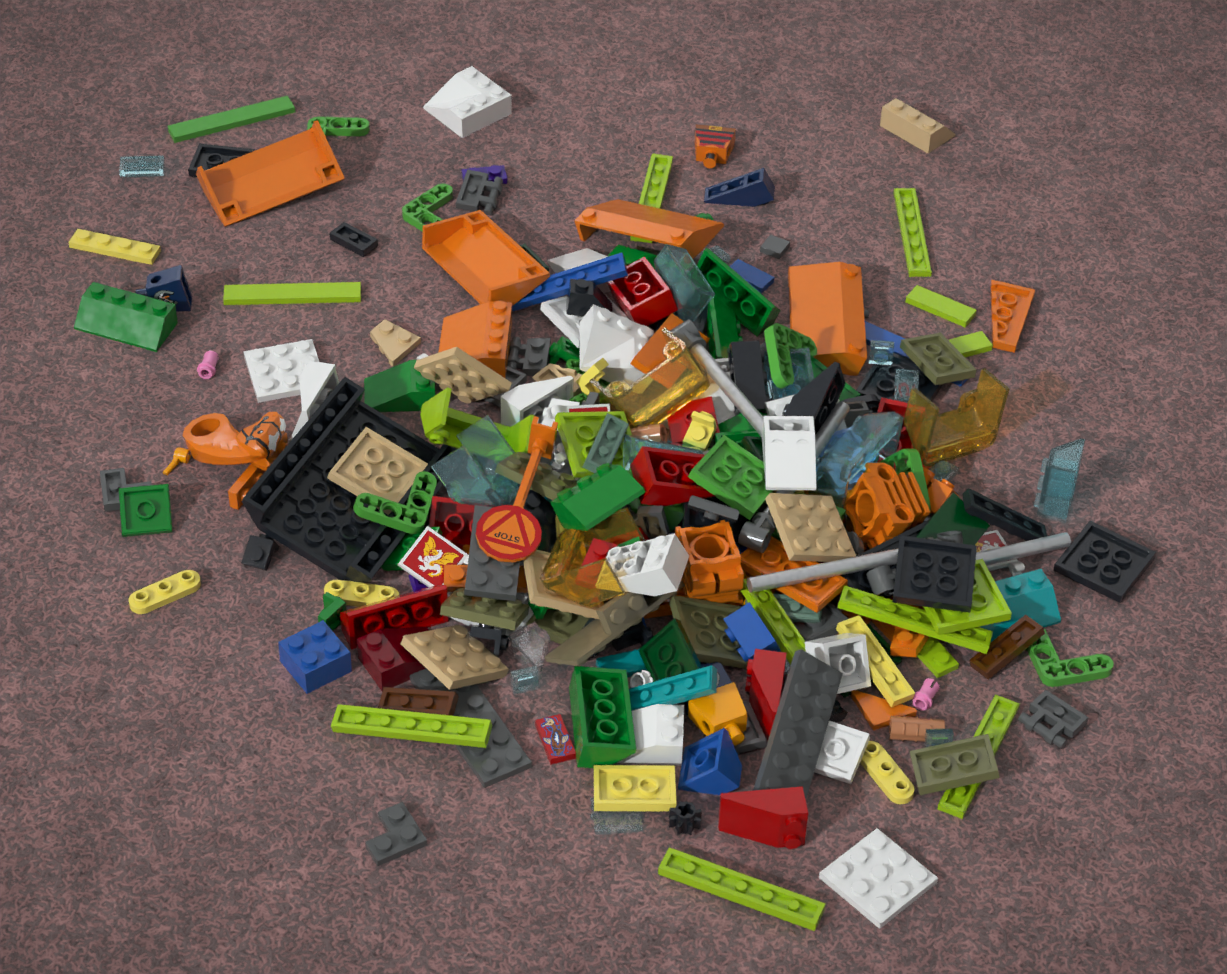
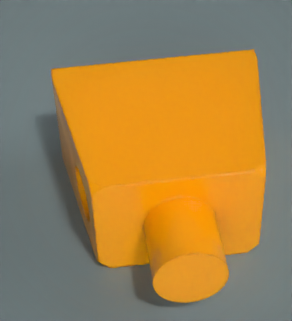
[688,682,747,746]

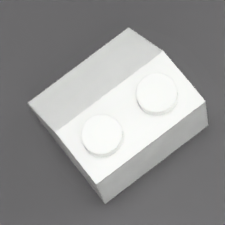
[805,633,871,694]

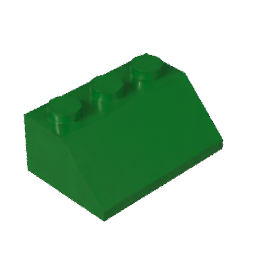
[550,463,645,531]

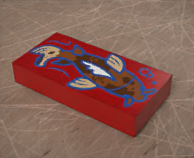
[535,714,576,765]

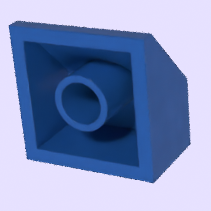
[724,602,781,663]

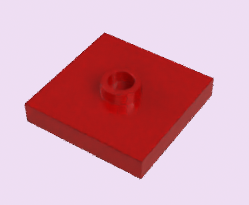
[665,396,720,448]

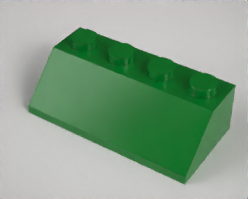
[690,248,781,337]
[74,282,178,352]
[706,295,743,359]
[569,666,636,768]

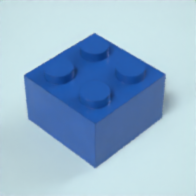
[278,620,352,694]

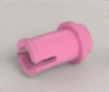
[197,351,219,379]
[912,678,940,711]

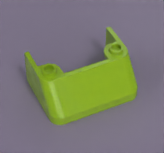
[420,387,534,463]

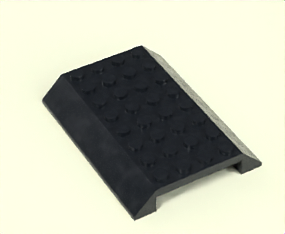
[242,377,468,582]

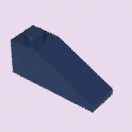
[704,168,775,207]

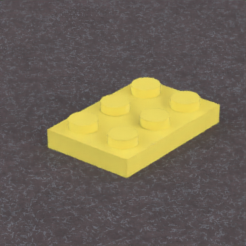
[594,765,677,811]

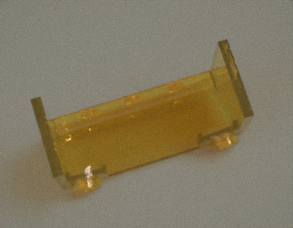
[589,328,710,428]
[904,368,1010,467]
[540,508,645,607]

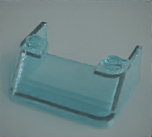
[808,412,904,509]
[431,415,520,507]

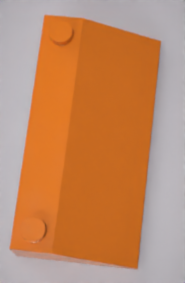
[196,120,345,227]
[574,199,724,266]
[422,210,550,306]
[788,262,867,376]

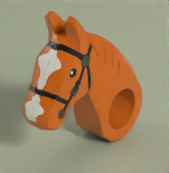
[182,412,286,471]

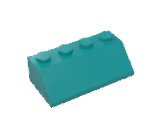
[979,569,1061,643]

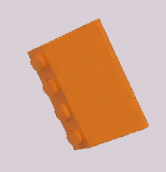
[438,301,512,379]

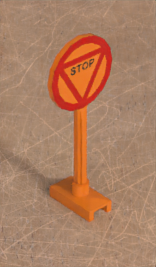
[475,416,558,563]

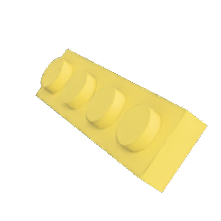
[69,229,161,265]
[836,615,915,707]

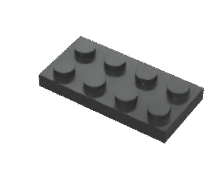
[464,505,520,601]

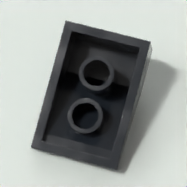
[782,362,846,435]

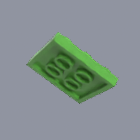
[688,435,775,520]

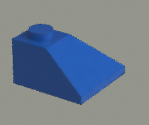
[678,728,742,795]

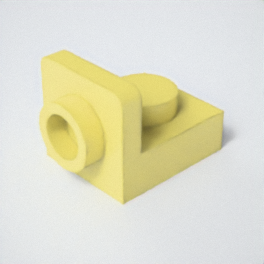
[576,358,609,395]
[683,411,717,452]

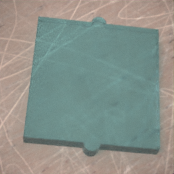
[590,798,643,835]

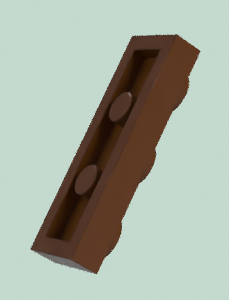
[969,614,1045,680]
[378,687,459,716]

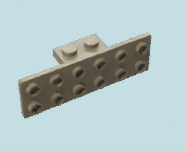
[545,581,684,667]

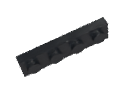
[962,488,1047,541]

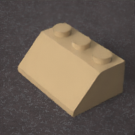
[880,98,955,153]

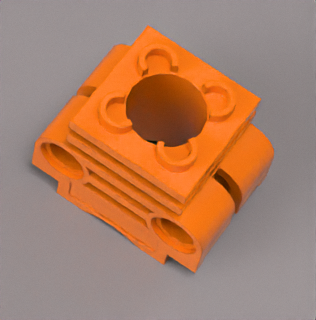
[841,463,930,549]
[675,520,744,603]

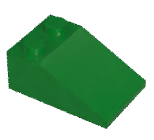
[364,360,435,412]

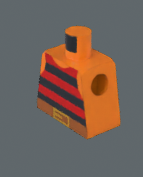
[695,124,736,168]

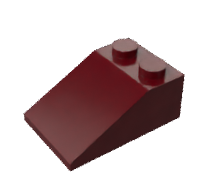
[357,627,429,691]

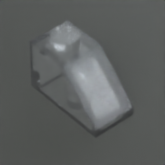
[509,622,551,683]

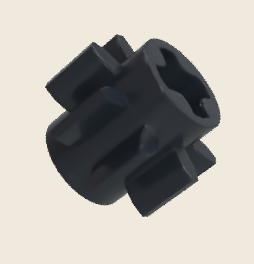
[669,801,702,835]

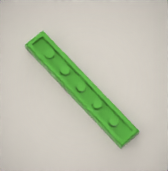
[168,96,295,143]

